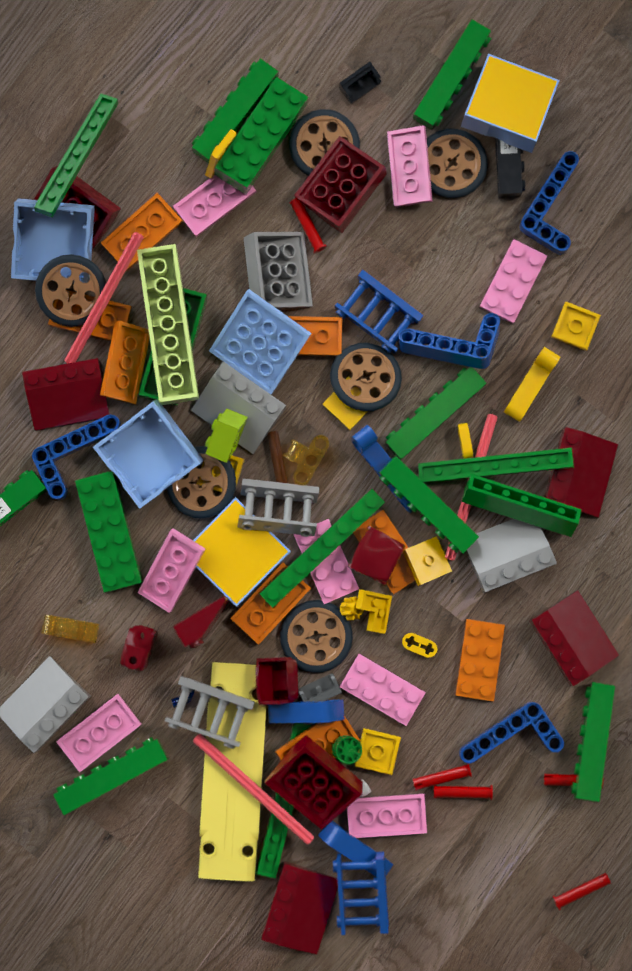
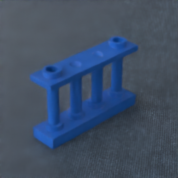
[335,270,423,354]
[333,852,389,935]

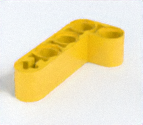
[504,347,560,422]

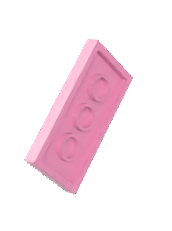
[387,126,432,207]
[173,175,256,237]
[480,239,547,324]
[293,519,359,604]
[138,528,205,613]
[340,654,426,726]
[56,694,142,772]
[347,793,427,838]

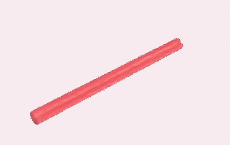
[65,232,144,364]
[445,414,498,561]
[193,734,314,845]

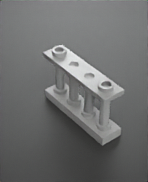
[237,479,319,537]
[165,676,255,749]

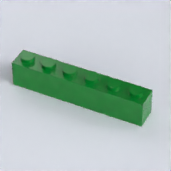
[413,19,492,130]
[192,58,279,163]
[385,367,486,460]
[378,456,479,553]
[462,474,581,537]
[571,682,615,803]
[53,737,169,815]

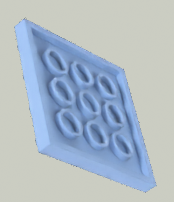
[209,289,312,394]

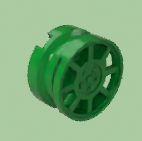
[332,735,362,764]

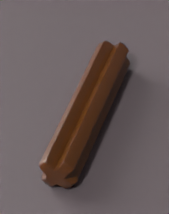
[267,431,288,483]

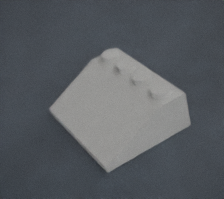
[244,232,313,311]
[191,361,286,454]
[466,519,557,593]
[0,656,91,753]

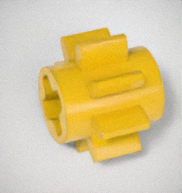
[340,597,364,621]

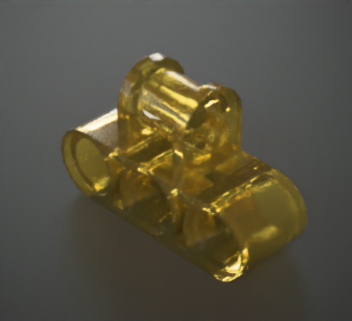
[283,435,329,486]
[41,614,100,643]

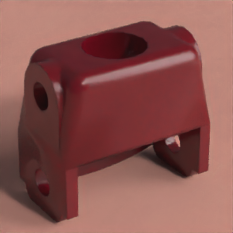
[347,526,405,585]
[120,625,158,671]
[256,657,299,705]

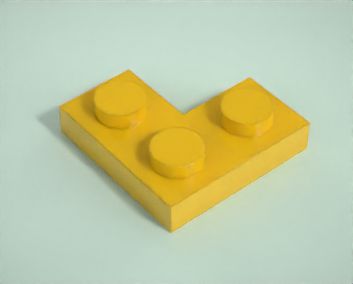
[356,589,392,634]

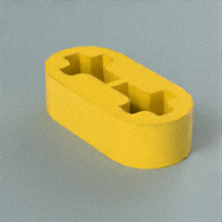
[457,423,473,459]
[402,633,437,658]

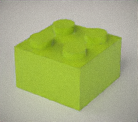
[205,409,248,463]

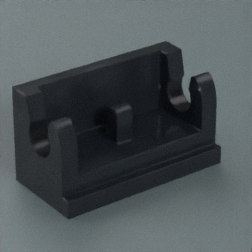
[339,61,382,104]

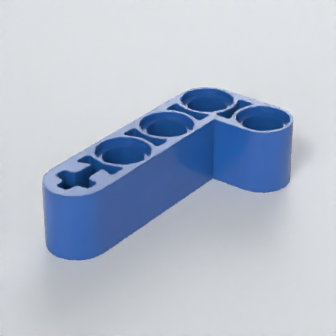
[267,700,344,723]
[318,821,394,877]

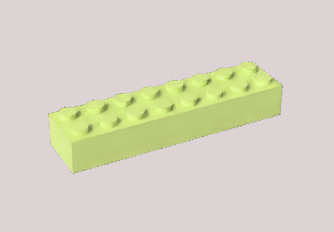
[137,244,199,405]

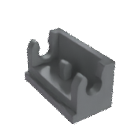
[299,673,342,702]

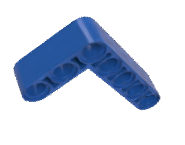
[520,151,579,255]
[399,313,500,369]
[32,414,121,500]
[351,425,413,513]
[459,702,564,763]

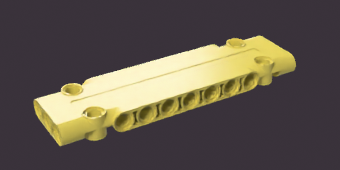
[198,662,266,881]

